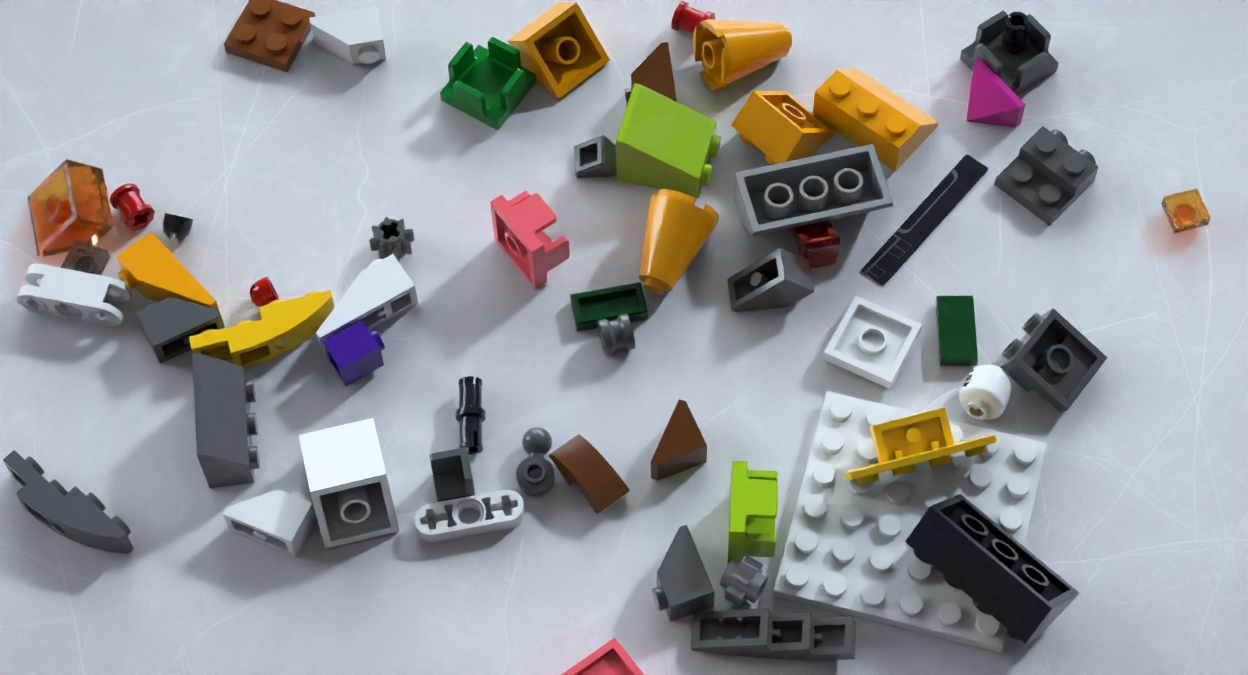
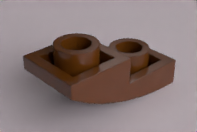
[549,434,630,514]

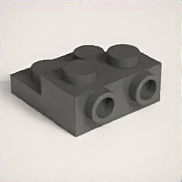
[994,126,1098,226]
[1000,308,1108,413]

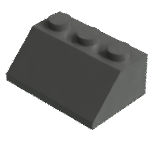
[192,353,260,488]

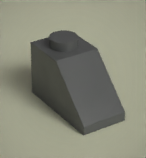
[727,248,814,312]
[136,297,225,363]
[652,525,715,622]

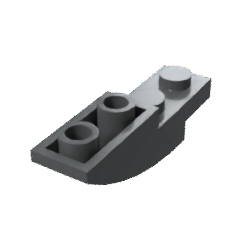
[3,450,134,554]

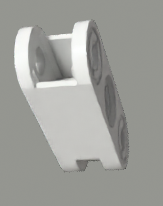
[17,264,132,327]

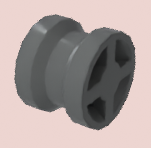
[597,313,635,356]

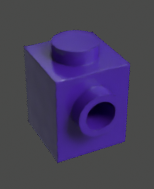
[323,321,385,386]

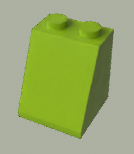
[616,83,721,198]

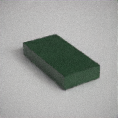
[570,282,648,332]
[935,296,978,366]

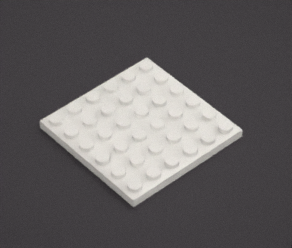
[773,391,1047,653]

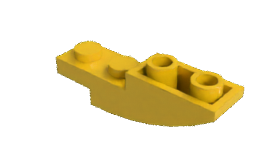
[189,290,335,368]

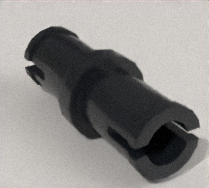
[456,376,486,454]

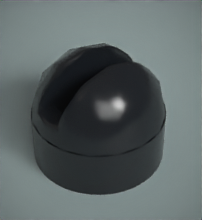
[163,213,193,241]

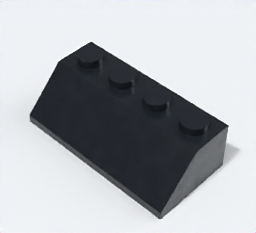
[905,494,1079,644]

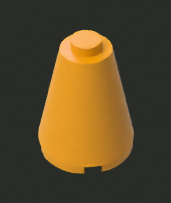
[693,19,792,89]
[638,189,719,295]

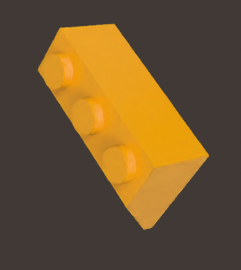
[813,68,938,172]

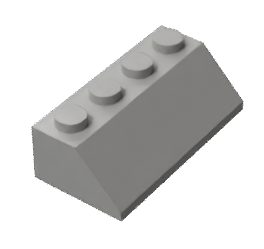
[734,144,893,236]

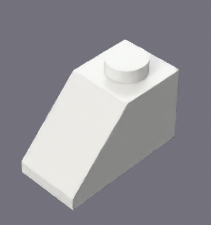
[309,7,386,65]
[223,489,317,557]

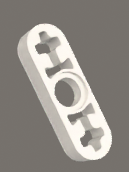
[414,490,525,543]

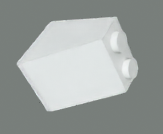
[299,418,400,549]

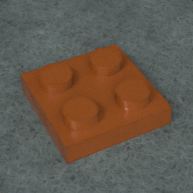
[224,0,315,72]

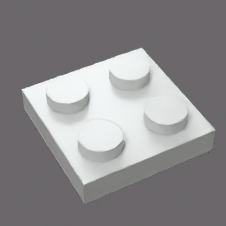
[823,295,922,389]

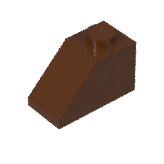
[625,42,676,108]

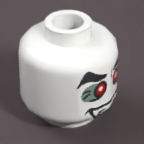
[959,365,1013,420]

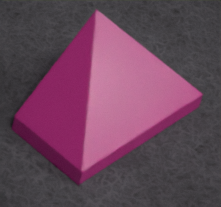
[966,58,1025,127]

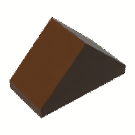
[651,399,707,481]

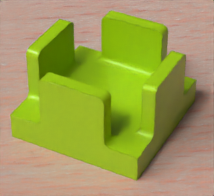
[728,461,778,563]

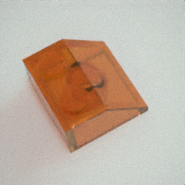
[27,159,113,257]

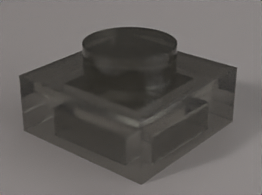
[60,240,110,275]

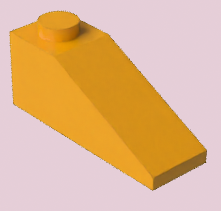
[116,232,220,312]

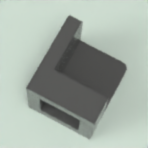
[429,447,475,502]

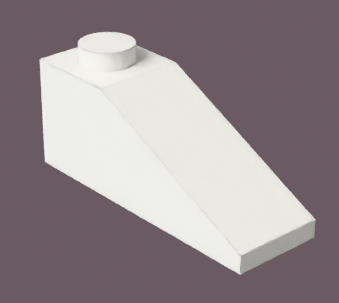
[316,254,418,355]

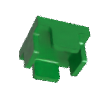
[440,37,536,130]

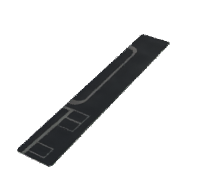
[862,155,988,285]

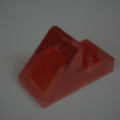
[789,220,840,269]

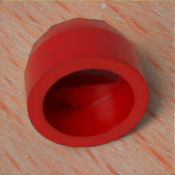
[250,276,280,307]

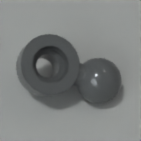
[516,427,555,496]

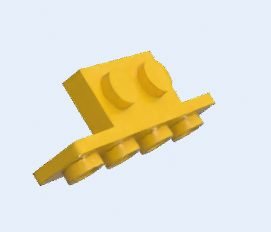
[843,407,997,485]

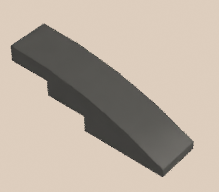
[691,608,856,660]

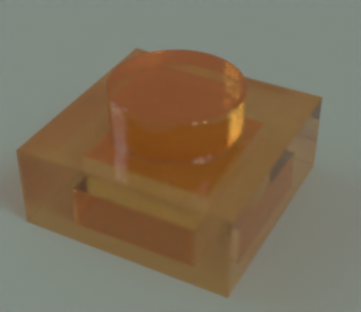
[1161,189,1211,233]

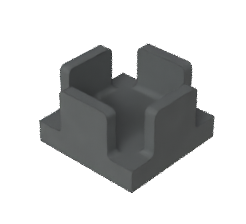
[960,10,1059,96]

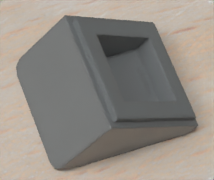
[574,135,617,178]

